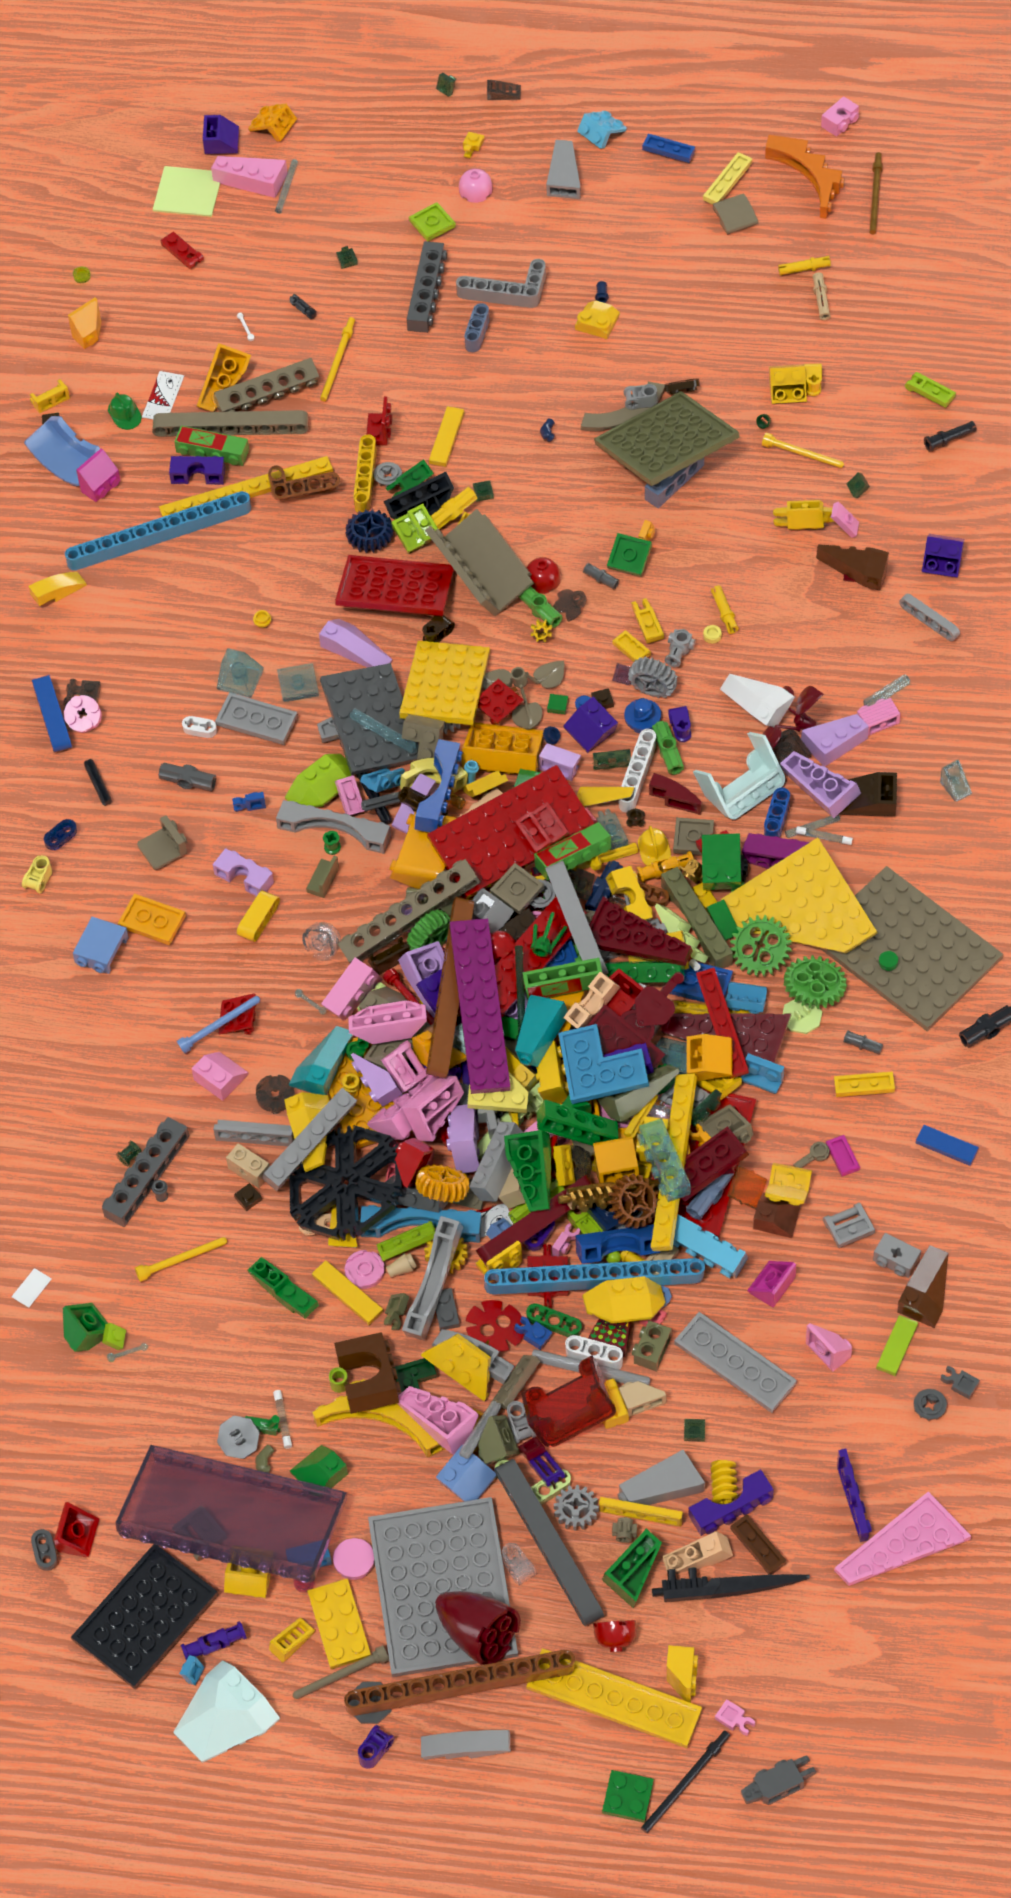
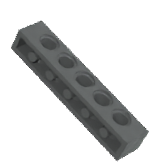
[407,241,447,333]
[102,1117,189,1227]

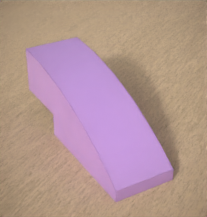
[392,773,437,834]

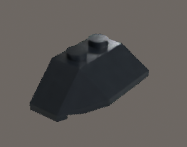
[383,472,454,520]

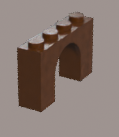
[334,1332,401,1414]

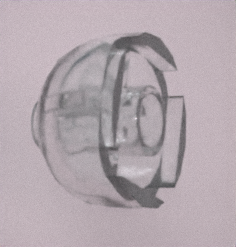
[302,922,341,961]

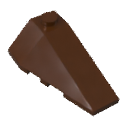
[816,544,889,591]
[897,1245,948,1328]

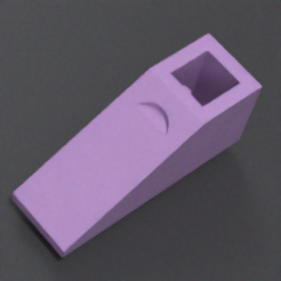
[351,1053,402,1107]

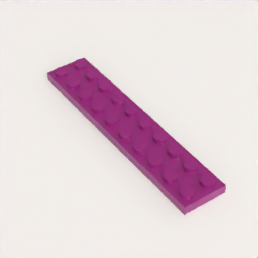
[449,918,510,1094]

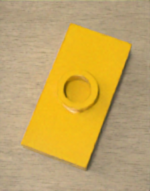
[612,630,651,662]

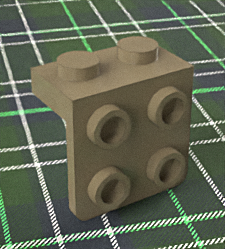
[137,815,187,870]

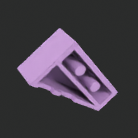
[801,714,869,767]
[447,1105,480,1173]

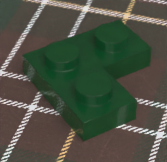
[392,1358,437,1393]

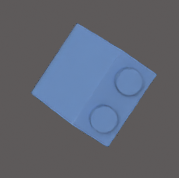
[436,1445,497,1501]

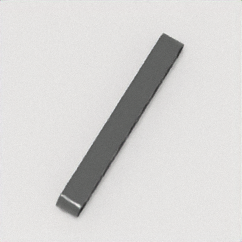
[494,1459,604,1627]

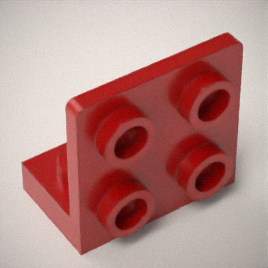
[366,396,392,446]

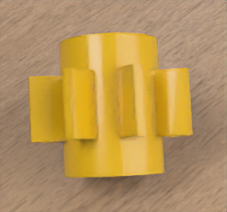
[530,619,552,642]

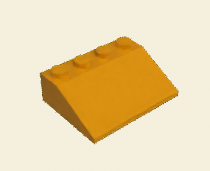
[462,722,544,774]

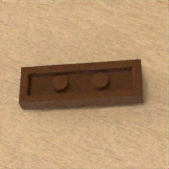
[730,1514,786,1575]

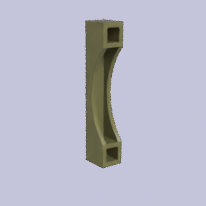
[661,867,733,968]

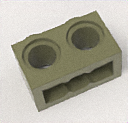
[632,1321,672,1372]

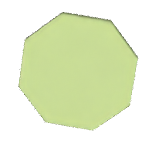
[783,999,822,1034]

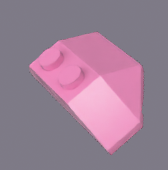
[348,1000,427,1044]

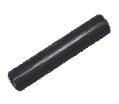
[84,759,112,806]

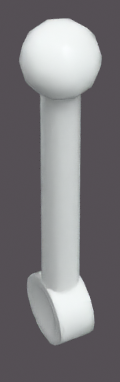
[237,313,254,341]

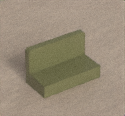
[306,856,339,898]

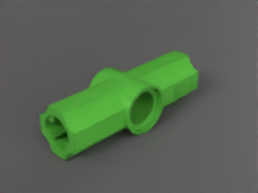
[518,586,563,628]
[652,721,684,775]

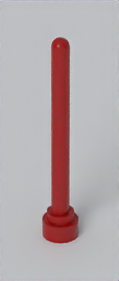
[383,968,434,1025]

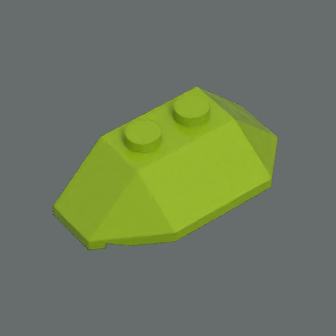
[285,754,352,807]

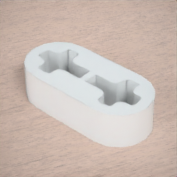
[182,716,217,738]

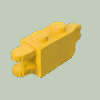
[773,500,835,530]

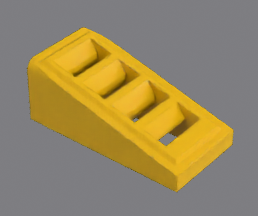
[269,1617,315,1662]

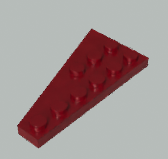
[589,896,693,966]

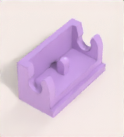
[538,743,581,781]

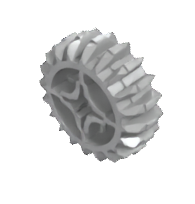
[628,657,677,698]

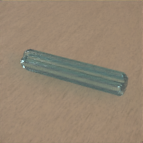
[863,674,910,706]

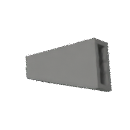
[546,140,581,199]
[617,1450,705,1505]

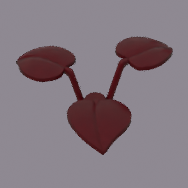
[762,686,824,750]

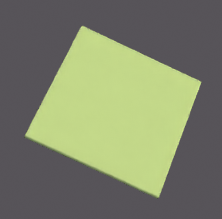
[153,166,220,217]

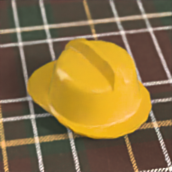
[638,826,671,869]

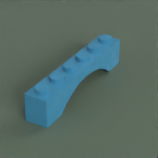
[360,1205,482,1243]

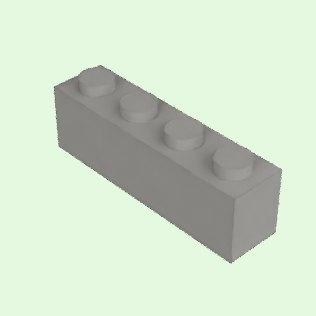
[469,1122,523,1202]

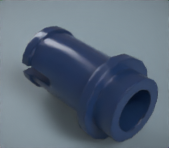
[595,281,609,303]

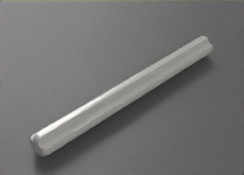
[532,1349,650,1385]

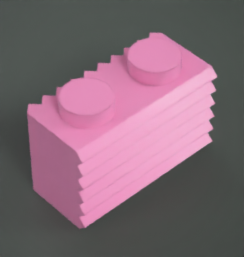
[857,698,900,736]

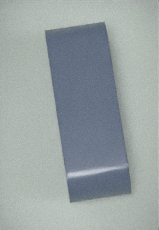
[464,303,490,352]

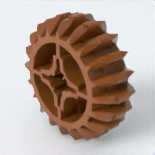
[607,1174,660,1229]

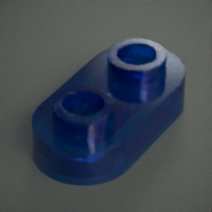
[44,819,77,850]

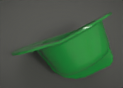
[108,392,142,430]

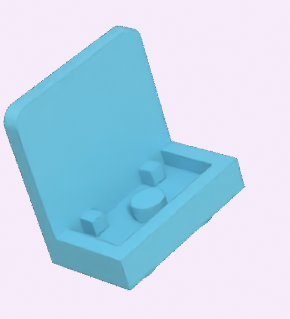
[577,111,627,149]

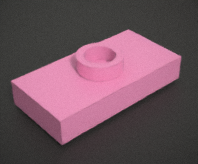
[831,502,859,538]

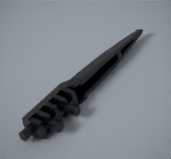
[652,1567,810,1602]

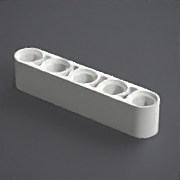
[619,729,656,813]

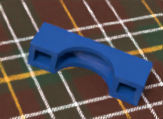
[575,1224,660,1264]

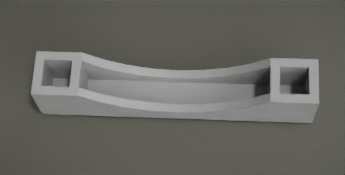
[276,800,391,854]
[262,1088,357,1191]
[402,1216,463,1341]

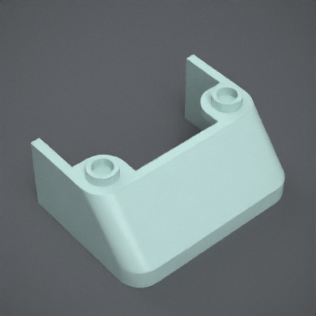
[693,732,785,819]

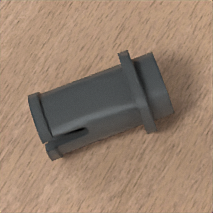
[152,1180,168,1202]

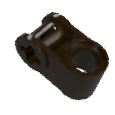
[422,615,455,643]

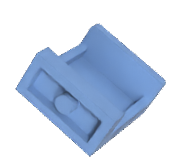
[73,917,129,974]

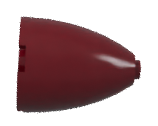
[435,1591,521,1665]

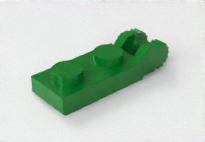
[386,459,434,497]

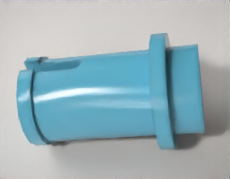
[464,760,479,784]

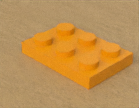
[118,893,186,945]

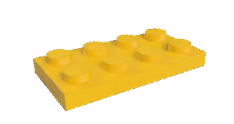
[307,1578,371,1670]

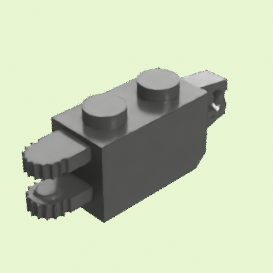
[741,1756,816,1805]

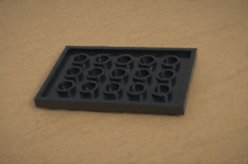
[71,1543,219,1689]

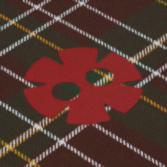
[465,1300,524,1352]

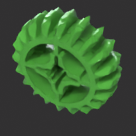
[406,909,450,950]

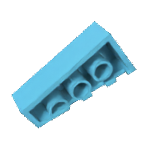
[673,1214,748,1279]

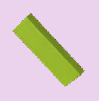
[377,1221,436,1261]
[876,1315,918,1376]

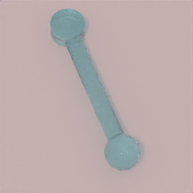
[295,989,326,1014]
[107,1343,148,1362]

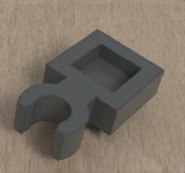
[940,1366,980,1399]

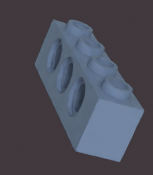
[645,458,704,509]

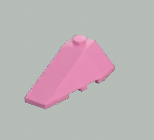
[397,1386,478,1454]

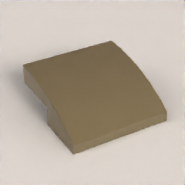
[713,193,758,234]

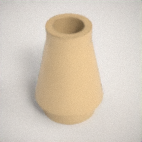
[386,1253,417,1278]

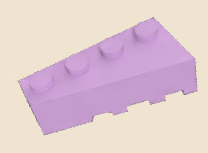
[780,751,861,818]

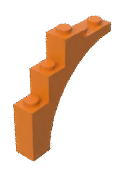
[765,135,845,219]

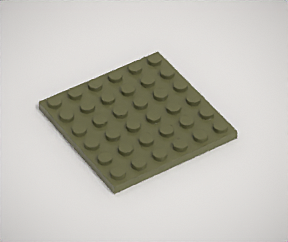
[594,391,740,486]

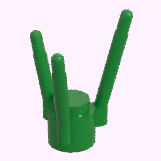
[531,912,567,957]

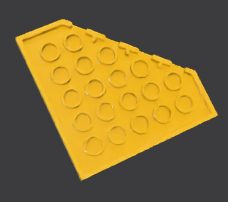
[721,838,878,954]

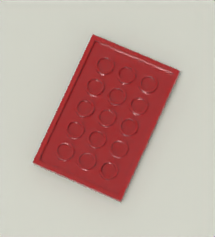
[335,555,455,616]

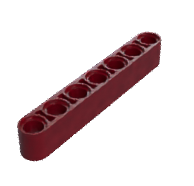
[475,1175,593,1267]

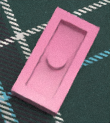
[335,775,364,816]

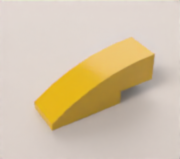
[28,572,87,606]

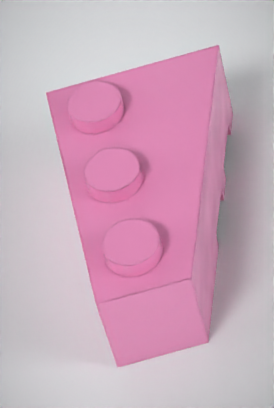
[321,957,383,1021]
[402,1076,464,1142]

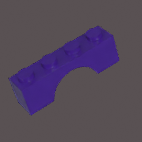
[688,1469,774,1536]

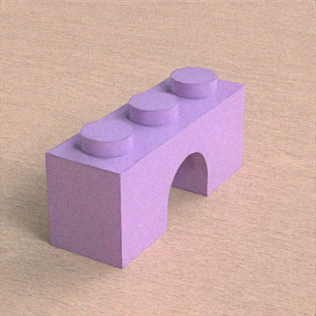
[213,848,274,897]

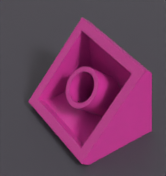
[747,1261,796,1308]

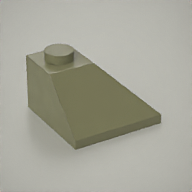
[478,1415,520,1464]

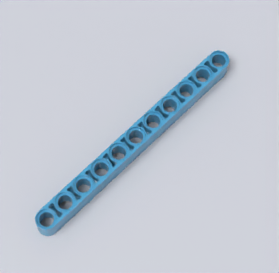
[65,491,251,571]
[484,1258,705,1295]

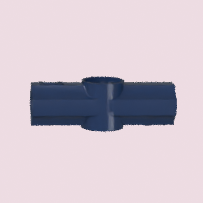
[585,861,623,911]

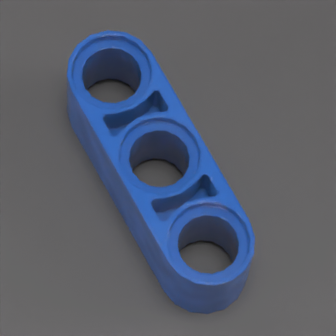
[764,787,790,837]

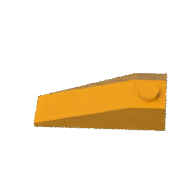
[196,343,251,412]

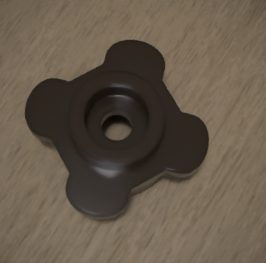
[626,808,645,827]

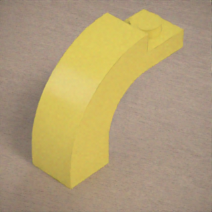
[400,758,468,794]

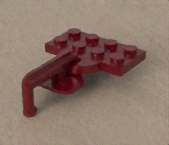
[587,972,684,1069]

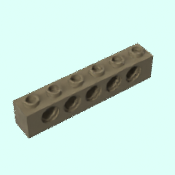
[213,358,319,412]

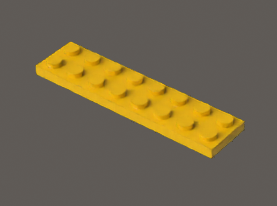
[526,1648,702,1748]

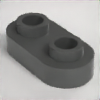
[31,1529,58,1571]

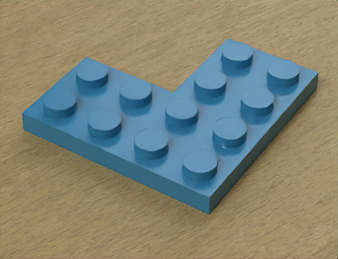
[558,1024,649,1104]

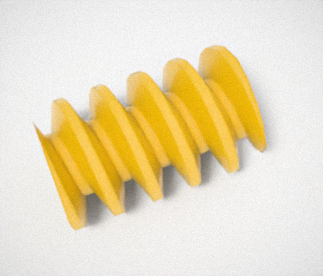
[710,1460,738,1504]

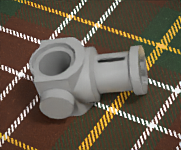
[665,629,696,667]

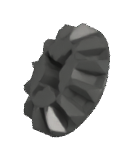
[913,1389,947,1421]

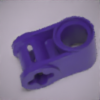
[668,706,691,742]
[358,1725,395,1769]

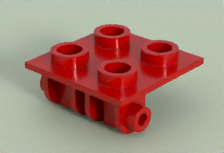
[477,679,524,725]
[218,993,257,1035]

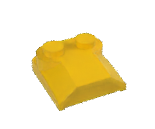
[575,301,620,339]

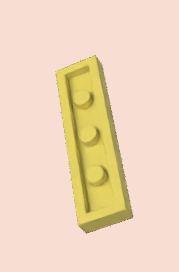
[703,152,752,205]

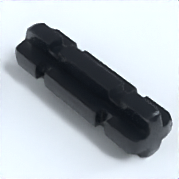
[289,294,317,319]

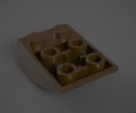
[839,772,897,817]

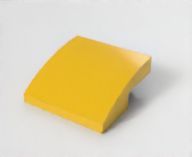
[463,770,508,797]

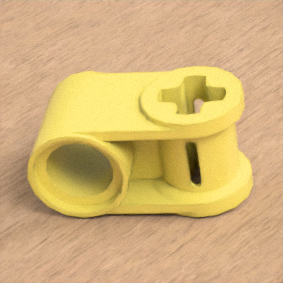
[22,855,52,894]

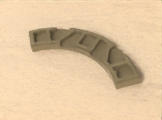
[581,382,665,431]

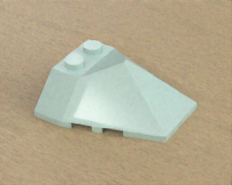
[173,1660,280,1763]

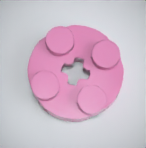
[64,695,102,733]

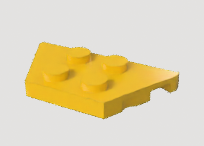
[421,1333,491,1401]

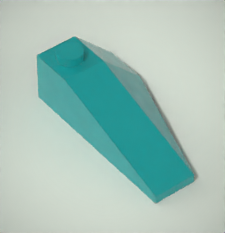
[289,1026,354,1095]

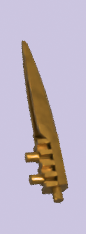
[558,1179,661,1212]

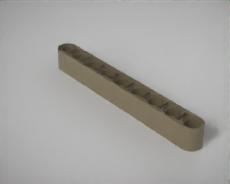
[152,410,308,437]

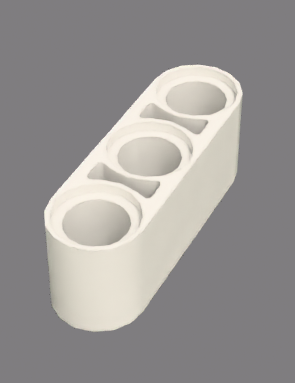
[565,1335,623,1370]

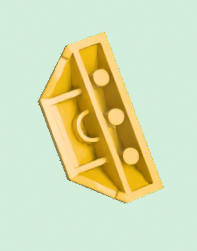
[582,1276,665,1323]

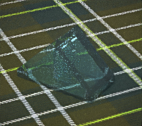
[940,759,972,802]

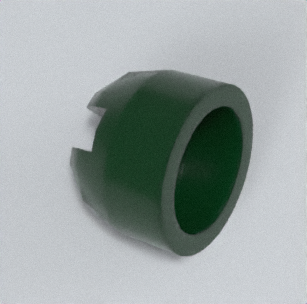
[756,414,771,429]

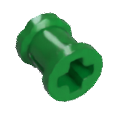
[323,831,341,855]

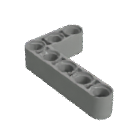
[456,259,546,308]

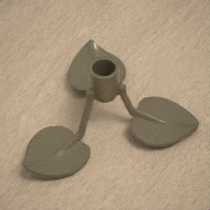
[482,661,565,730]

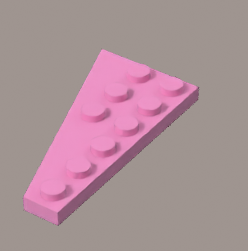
[834,1492,971,1586]

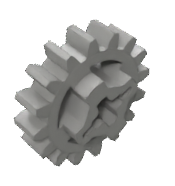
[553,1485,599,1531]

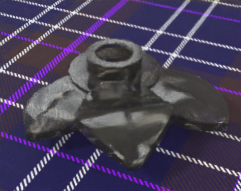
[553,589,587,622]

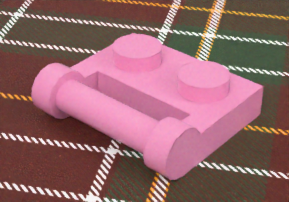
[381,1040,428,1093]

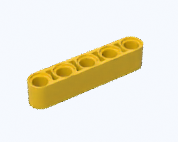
[353,434,377,513]

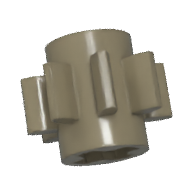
[612,1517,637,1543]

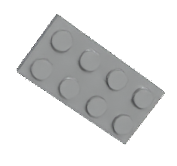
[215,692,298,745]

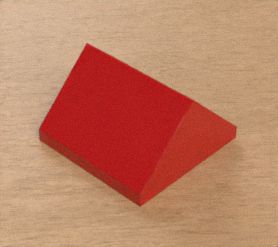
[54,1502,99,1557]

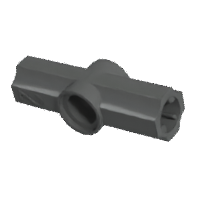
[158,763,217,791]

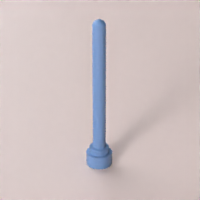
[177,996,260,1054]

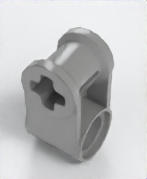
[623,384,658,410]
[507,1401,536,1444]

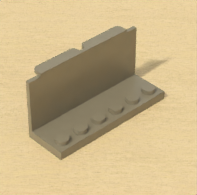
[425,509,534,616]

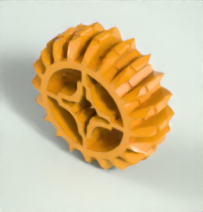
[415,1164,469,1203]

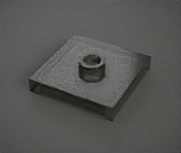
[773,729,812,771]

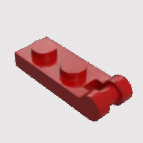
[160,231,204,269]

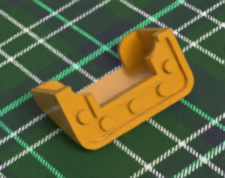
[389,811,456,889]

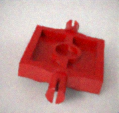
[527,1244,568,1309]

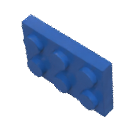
[670,962,733,1002]

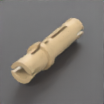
[812,273,830,320]

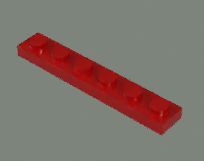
[696,967,749,1079]

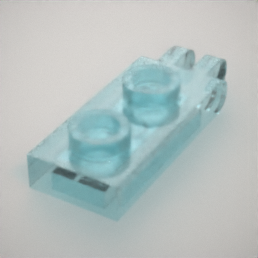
[597,809,628,850]

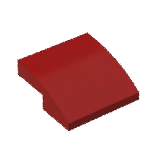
[515,802,569,853]

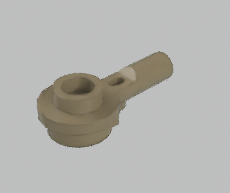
[793,1142,829,1168]

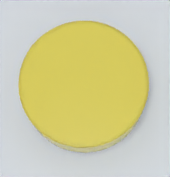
[703,625,722,644]

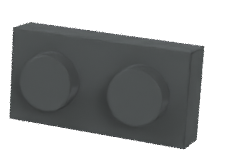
[435,1288,460,1331]

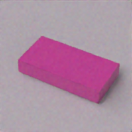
[826,1135,860,1177]

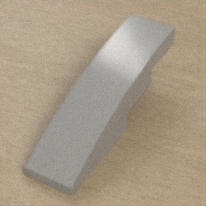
[421,1730,511,1760]

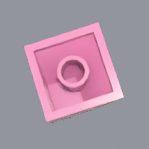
[806,1323,852,1372]

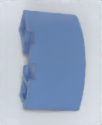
[24,416,100,486]

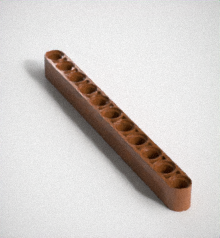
[426,897,474,1079]
[344,1650,575,1716]

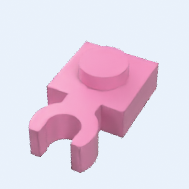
[715,1699,755,1736]

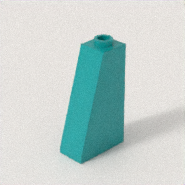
[515,995,568,1067]

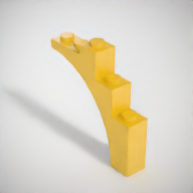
[312,1379,445,1458]

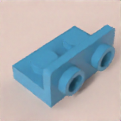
[741,1053,785,1094]

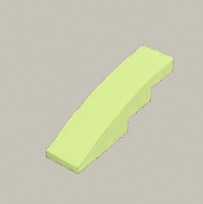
[655,903,709,963]

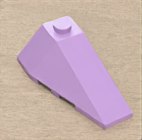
[398,941,444,1018]

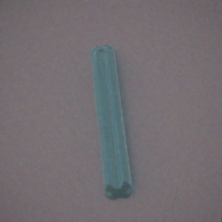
[349,708,416,753]

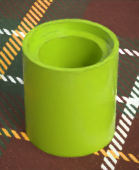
[329,1367,349,1393]

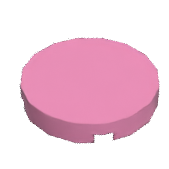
[345,1250,385,1289]
[333,1538,375,1580]

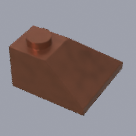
[753,1193,801,1238]

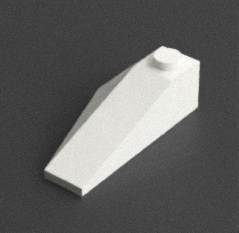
[720,674,795,727]

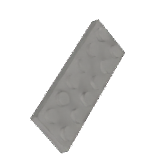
[674,1312,797,1413]

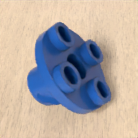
[624,698,661,733]

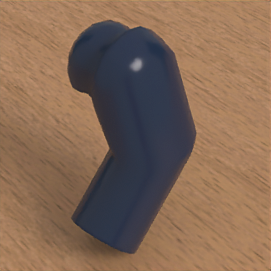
[540,418,555,442]

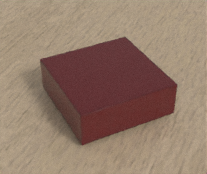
[518,1437,546,1461]

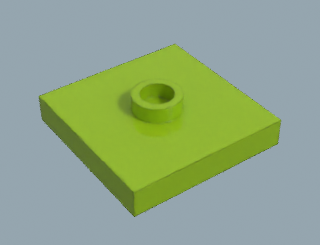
[409,202,456,241]

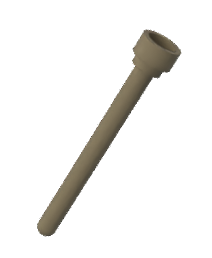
[293,1645,389,1699]

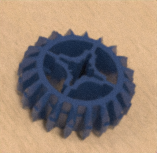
[345,508,394,553]

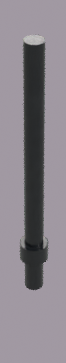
[641,1730,730,1833]

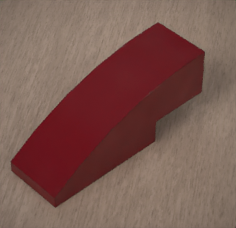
[649,773,702,815]

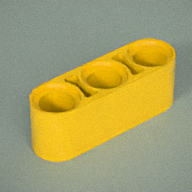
[237,890,280,942]

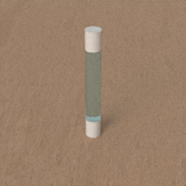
[796,826,853,845]
[273,1390,292,1449]

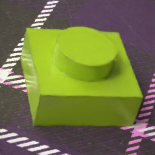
[102,1323,126,1350]

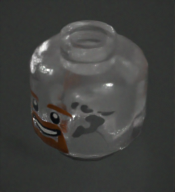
[648,1100,672,1120]

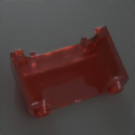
[521,1355,616,1447]

